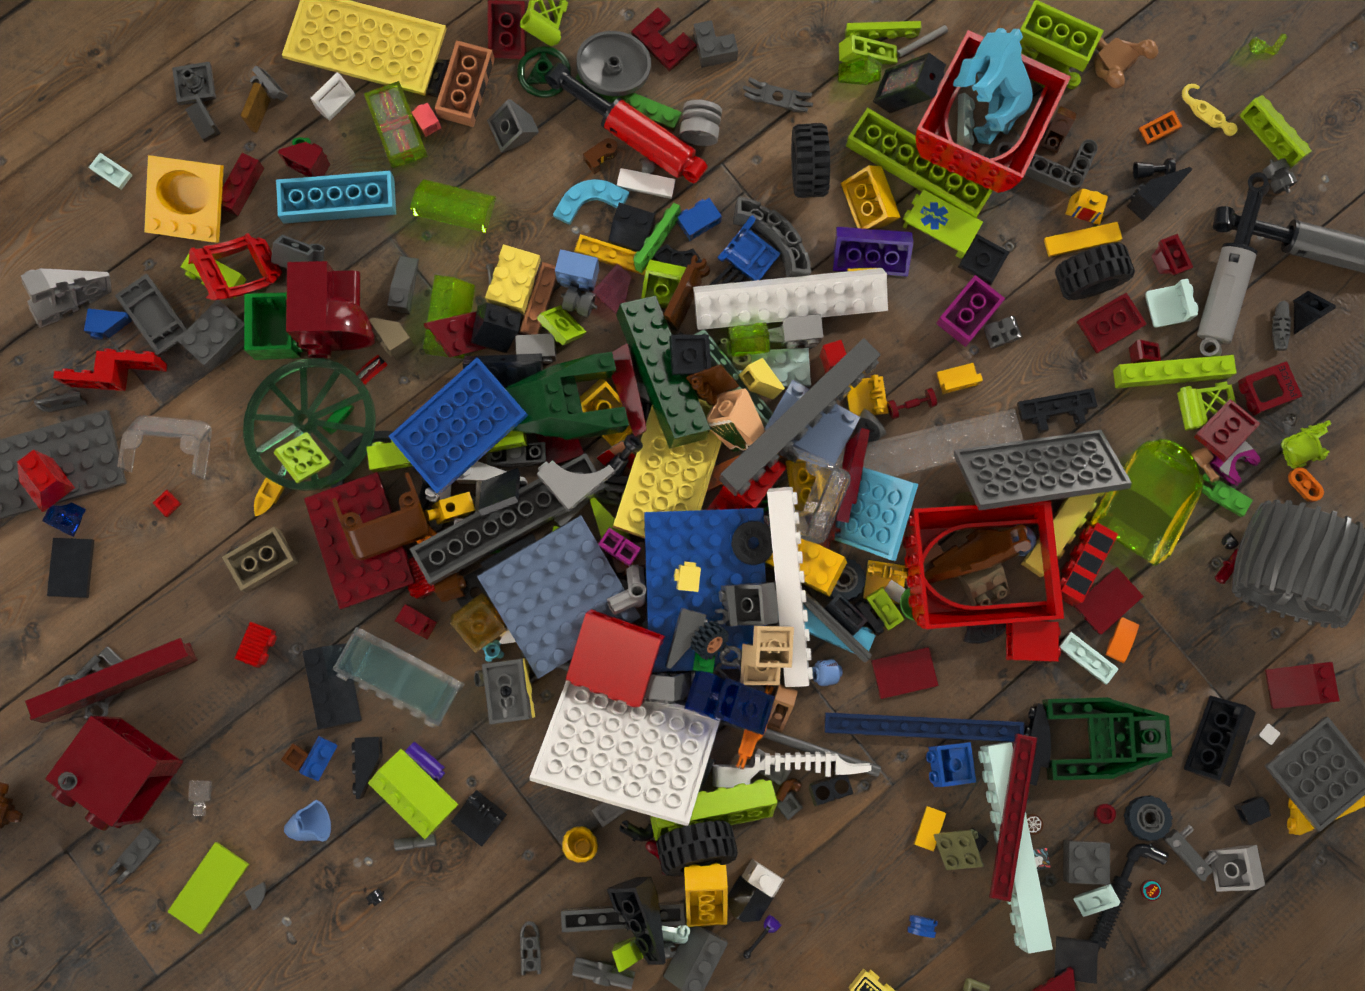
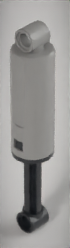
[1197,172,1270,357]

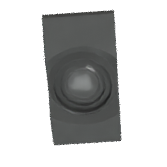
[115,274,187,356]

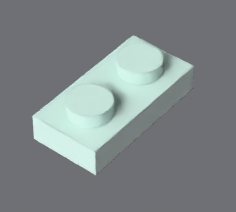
[89,153,133,190]
[1074,884,1120,917]

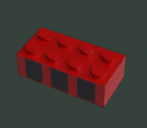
[1060,522,1118,606]

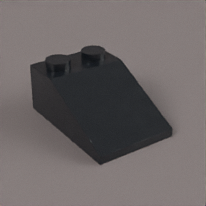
[1127,167,1192,221]

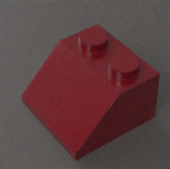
[278,142,331,177]

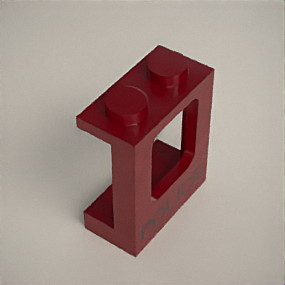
[1238,361,1302,416]

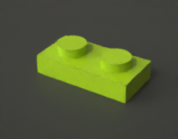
[866,586,905,630]

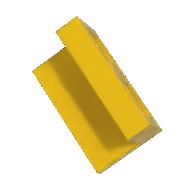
[936,363,983,394]

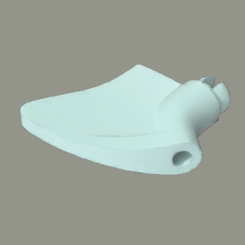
[662,925,690,944]

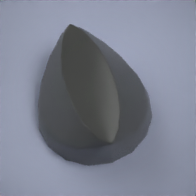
[855,409,887,442]

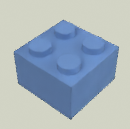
[555,249,599,291]

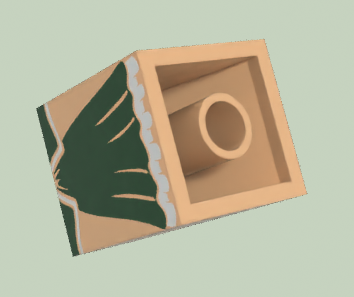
[706,388,765,452]

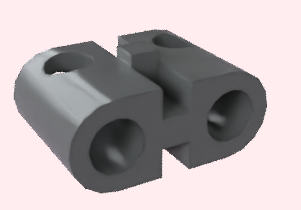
[983,316,1022,349]

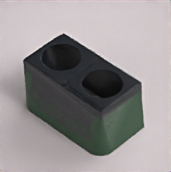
[809,775,854,806]

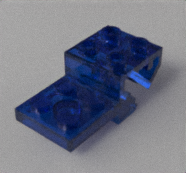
[684,670,775,735]

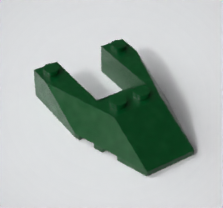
[505,352,629,440]
[1042,697,1172,780]

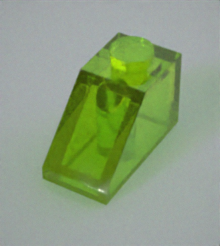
[838,55,882,85]

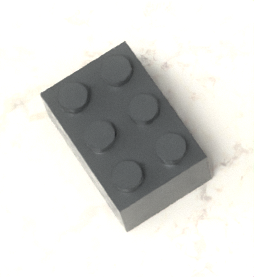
[177,300,244,371]

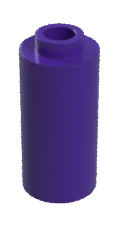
[405,742,445,782]

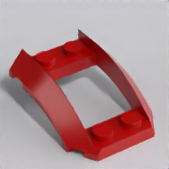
[188,233,282,300]

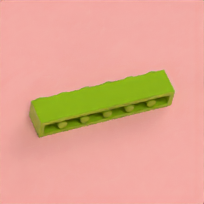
[1113,355,1237,388]

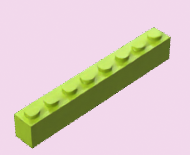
[366,431,527,473]

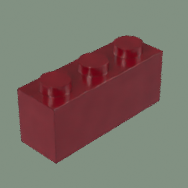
[221,153,265,217]

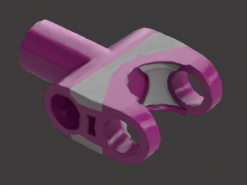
[1209,441,1261,486]

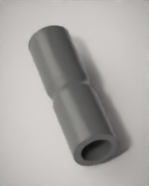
[394,834,436,851]

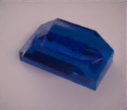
[42,502,86,537]

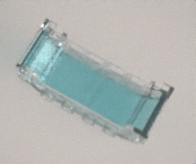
[332,627,464,728]

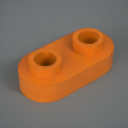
[1288,467,1324,502]

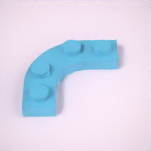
[553,179,629,225]

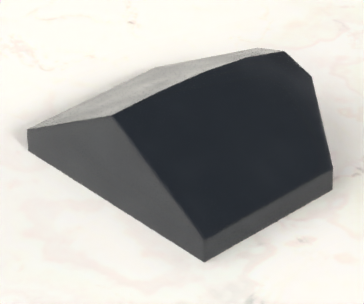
[728,875,774,922]

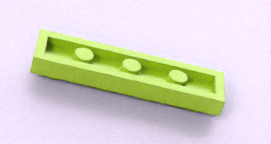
[845,21,921,39]

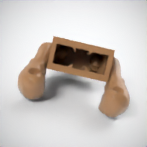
[1093,38,1158,89]

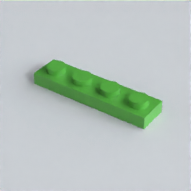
[633,203,681,273]

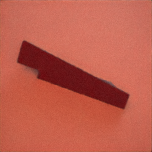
[612,343,647,437]
[830,428,870,523]

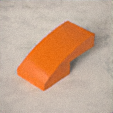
[1105,617,1139,663]

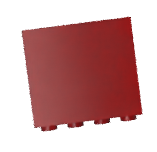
[566,609,665,707]

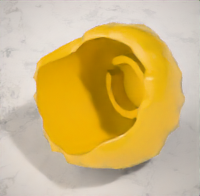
[562,826,598,863]

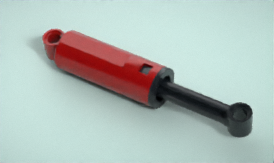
[545,62,708,183]

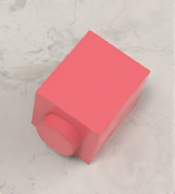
[411,103,441,137]

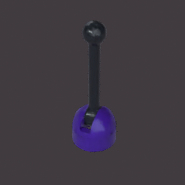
[743,914,782,959]

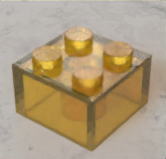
[450,593,507,653]

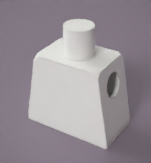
[742,859,784,897]

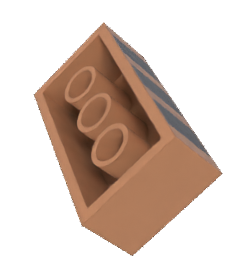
[435,40,495,127]

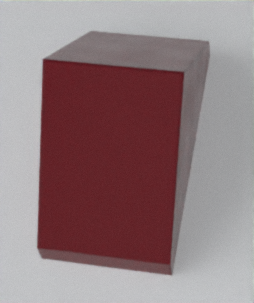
[1129,340,1161,363]

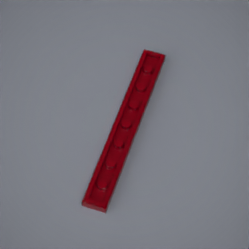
[989,734,1037,902]

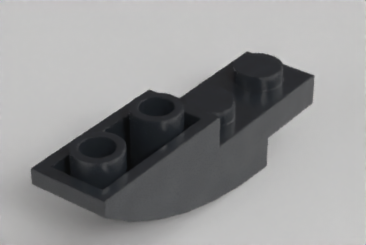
[1024,703,1051,786]

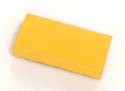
[914,806,946,852]

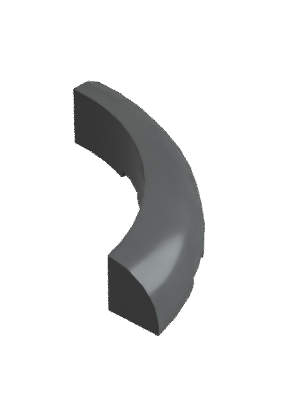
[733,197,811,278]

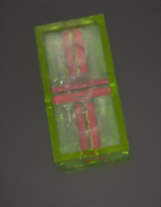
[364,81,428,169]

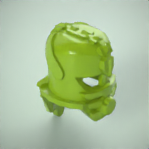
[1280,420,1331,469]

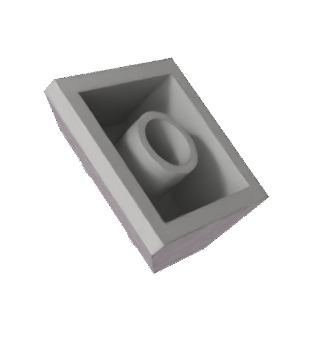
[1208,845,1265,892]

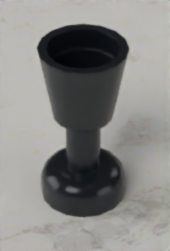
[1133,158,1176,180]
[606,435,643,476]

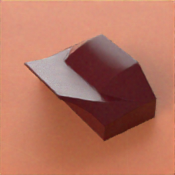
[1151,234,1193,276]

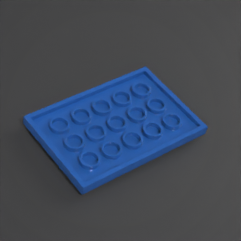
[389,357,528,495]

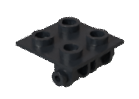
[451,790,507,847]

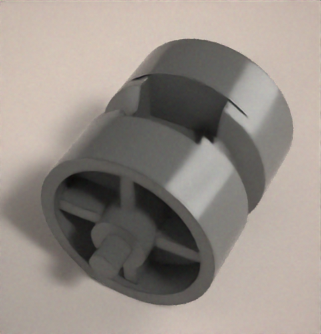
[1262,158,1298,194]
[561,285,598,318]

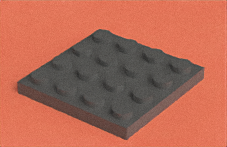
[1264,717,1365,832]

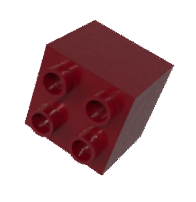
[45,716,184,831]

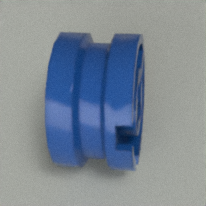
[907,915,938,938]

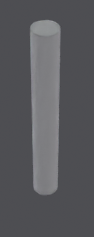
[897,25,948,58]

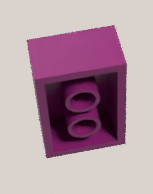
[936,275,1005,347]

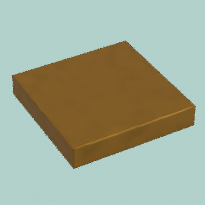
[241,82,270,133]

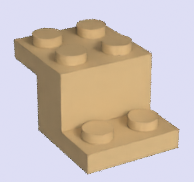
[740,626,794,685]

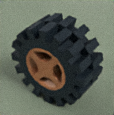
[690,621,729,660]

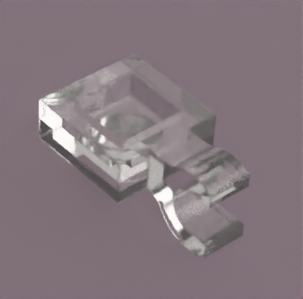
[188,781,212,816]

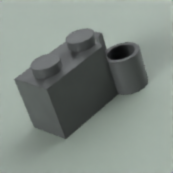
[271,235,325,268]

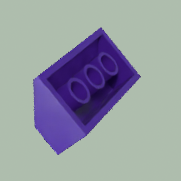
[833,227,914,277]

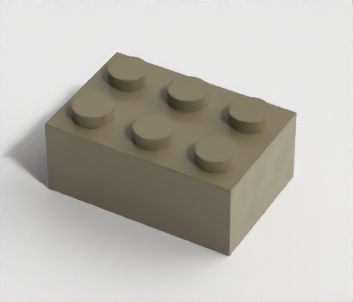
[222,527,299,593]

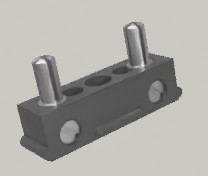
[1163,825,1218,881]

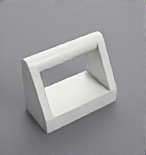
[310,72,356,121]

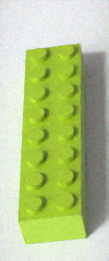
[846,107,993,218]

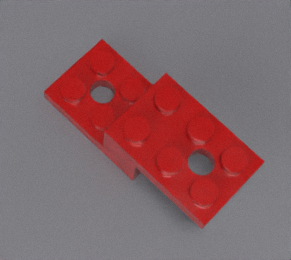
[53,348,167,391]
[706,460,787,510]

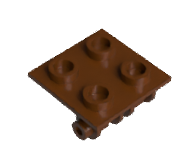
[686,364,739,406]

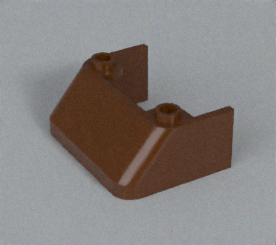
[332,472,429,560]

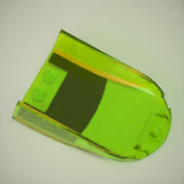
[1090,439,1203,566]

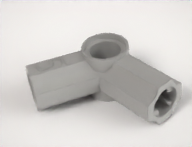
[607,565,647,615]

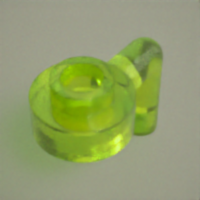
[1248,33,1288,55]

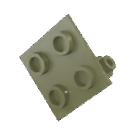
[934,829,984,870]

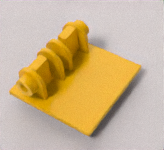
[847,375,888,416]
[863,560,908,604]

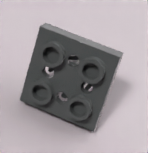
[172,62,216,105]

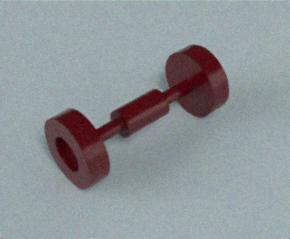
[887,388,937,420]

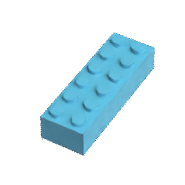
[276,171,396,224]

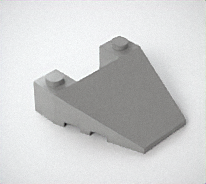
[21,268,112,328]

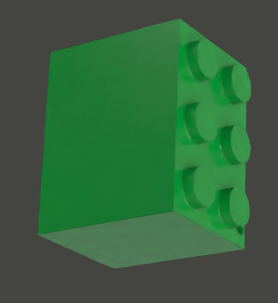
[244,292,303,360]

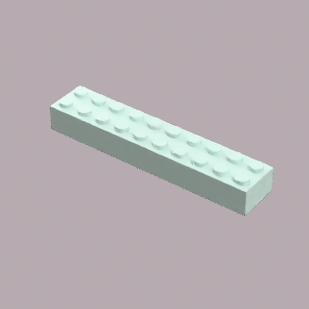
[978,742,1053,954]

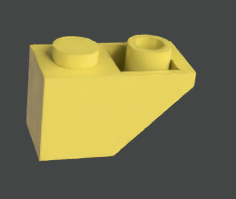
[738,358,785,399]

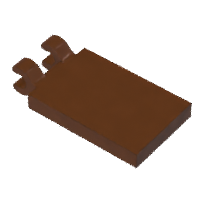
[663,255,710,331]

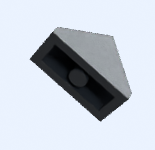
[1293,291,1336,334]

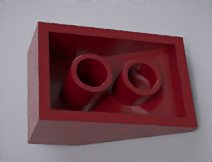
[488,0,528,59]
[1265,662,1340,709]

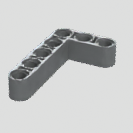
[993,139,1098,194]

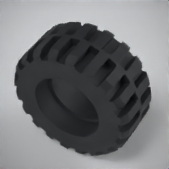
[791,123,830,198]
[1055,243,1135,301]
[656,821,738,876]

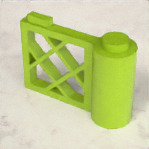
[520,0,568,47]
[1177,381,1236,431]

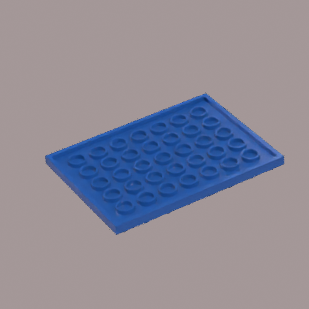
[644,508,767,672]

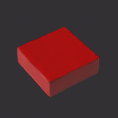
[153,490,181,518]

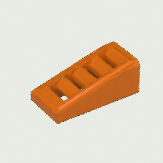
[1139,110,1182,145]

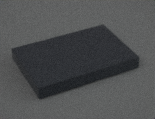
[478,468,520,516]
[47,538,94,598]

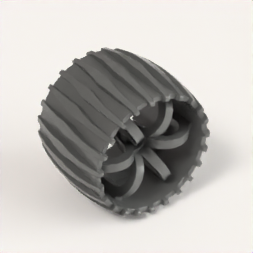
[1232,500,1365,628]

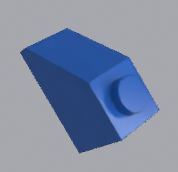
[84,309,132,340]

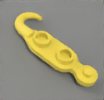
[1182,83,1238,136]

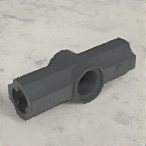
[572,957,636,990]

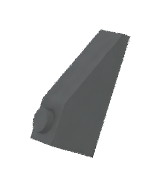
[387,256,419,314]
[665,607,708,669]

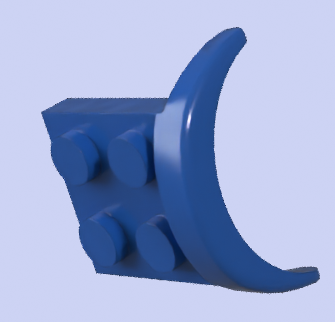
[718,215,781,281]

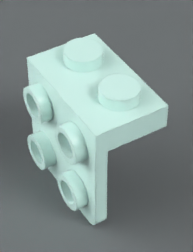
[1145,279,1198,328]

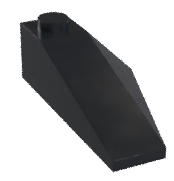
[607,876,666,965]

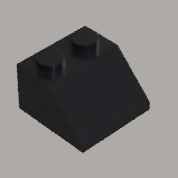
[608,202,655,252]
[471,303,522,353]

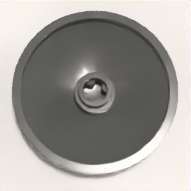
[576,31,651,96]

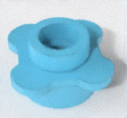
[482,640,504,662]

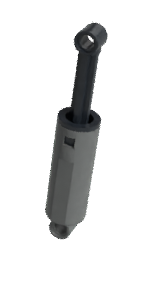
[1213,206,1365,273]

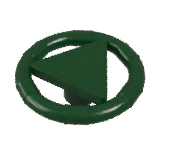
[517,46,571,98]

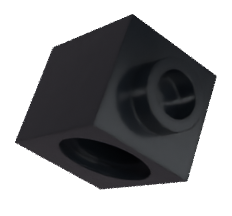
[1234,796,1271,825]

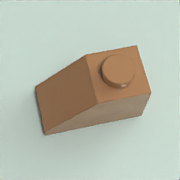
[767,684,798,733]

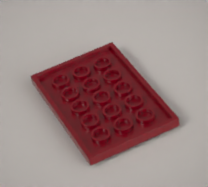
[304,472,416,610]

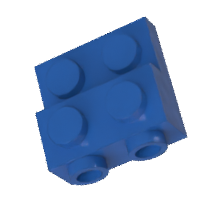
[926,742,976,787]

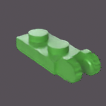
[1196,473,1253,517]

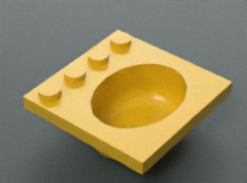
[144,155,224,243]

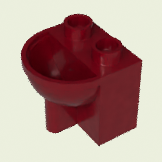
[286,261,375,359]

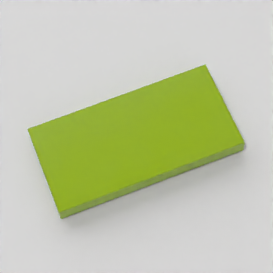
[167,842,250,935]

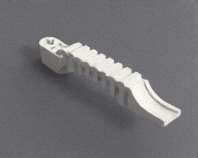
[712,752,871,788]

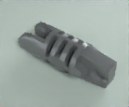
[1272,301,1291,351]

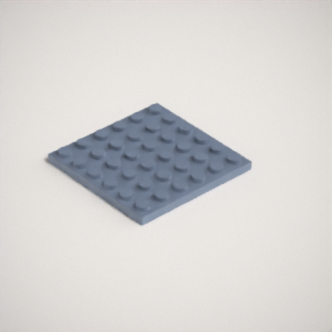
[477,515,640,679]

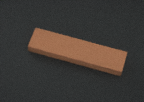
[519,262,557,335]

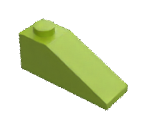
[839,34,898,64]
[590,497,631,554]
[612,936,644,972]

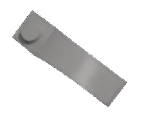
[537,460,615,512]

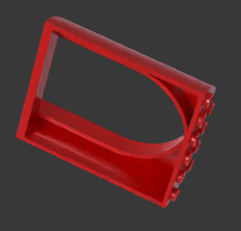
[916,30,1071,193]
[902,500,1064,629]

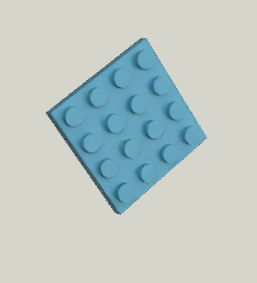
[830,467,918,561]

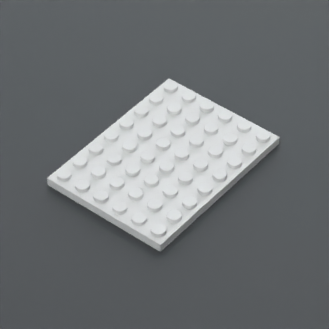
[530,680,721,826]

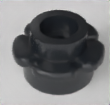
[366,887,384,906]

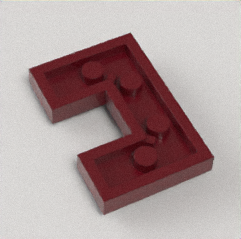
[631,7,696,72]

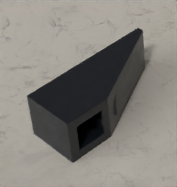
[352,737,383,799]

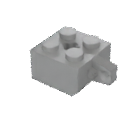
[767,314,823,349]

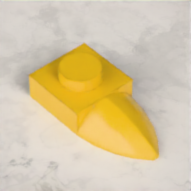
[254,477,285,516]

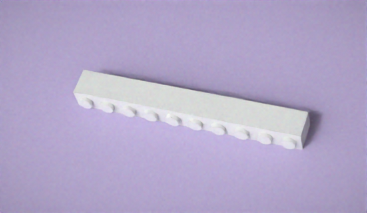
[767,487,813,687]

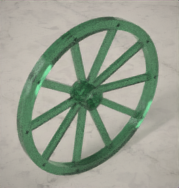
[243,358,376,491]

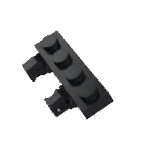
[1017,388,1098,434]

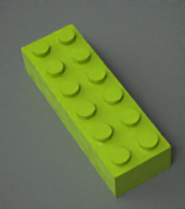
[650,779,777,841]

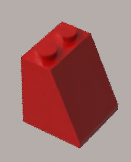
[17,449,75,512]

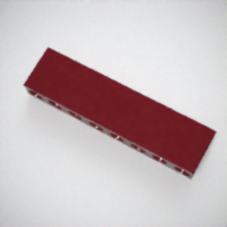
[25,638,198,723]

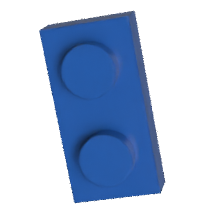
[299,736,338,781]

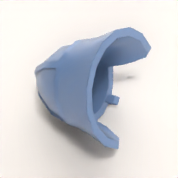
[284,800,331,842]

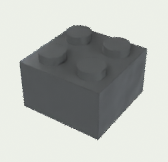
[1063,840,1110,885]

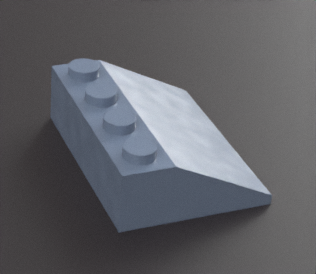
[764,380,860,468]

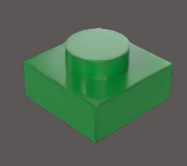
[692,652,715,674]

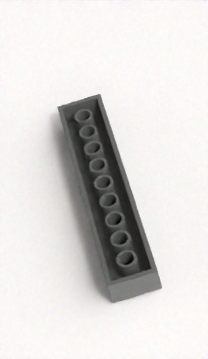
[719,338,881,497]
[410,453,605,586]

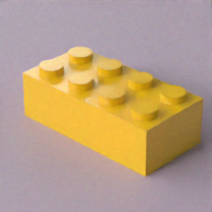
[765,536,847,597]
[684,863,728,927]

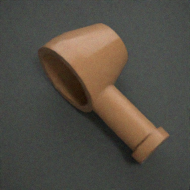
[1191,447,1220,483]

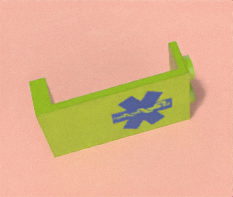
[903,189,983,259]

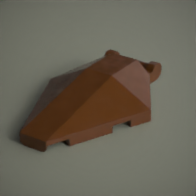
[924,524,1031,584]

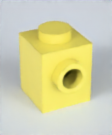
[674,561,701,592]

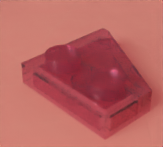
[592,264,632,314]

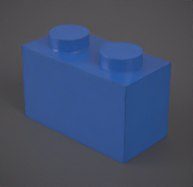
[677,198,722,241]

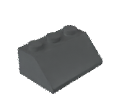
[663,926,728,991]

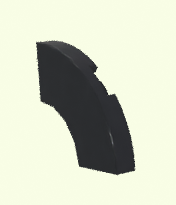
[653,244,702,268]
[963,623,1006,644]

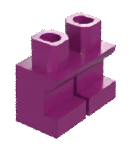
[598,528,641,567]

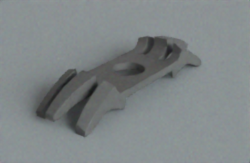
[743,77,813,112]

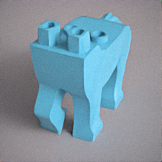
[953,28,1033,144]

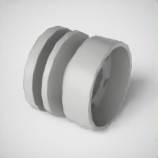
[679,100,722,146]

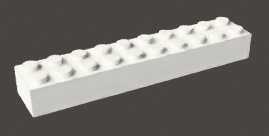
[693,268,888,330]

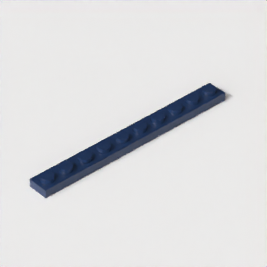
[824,713,1024,742]

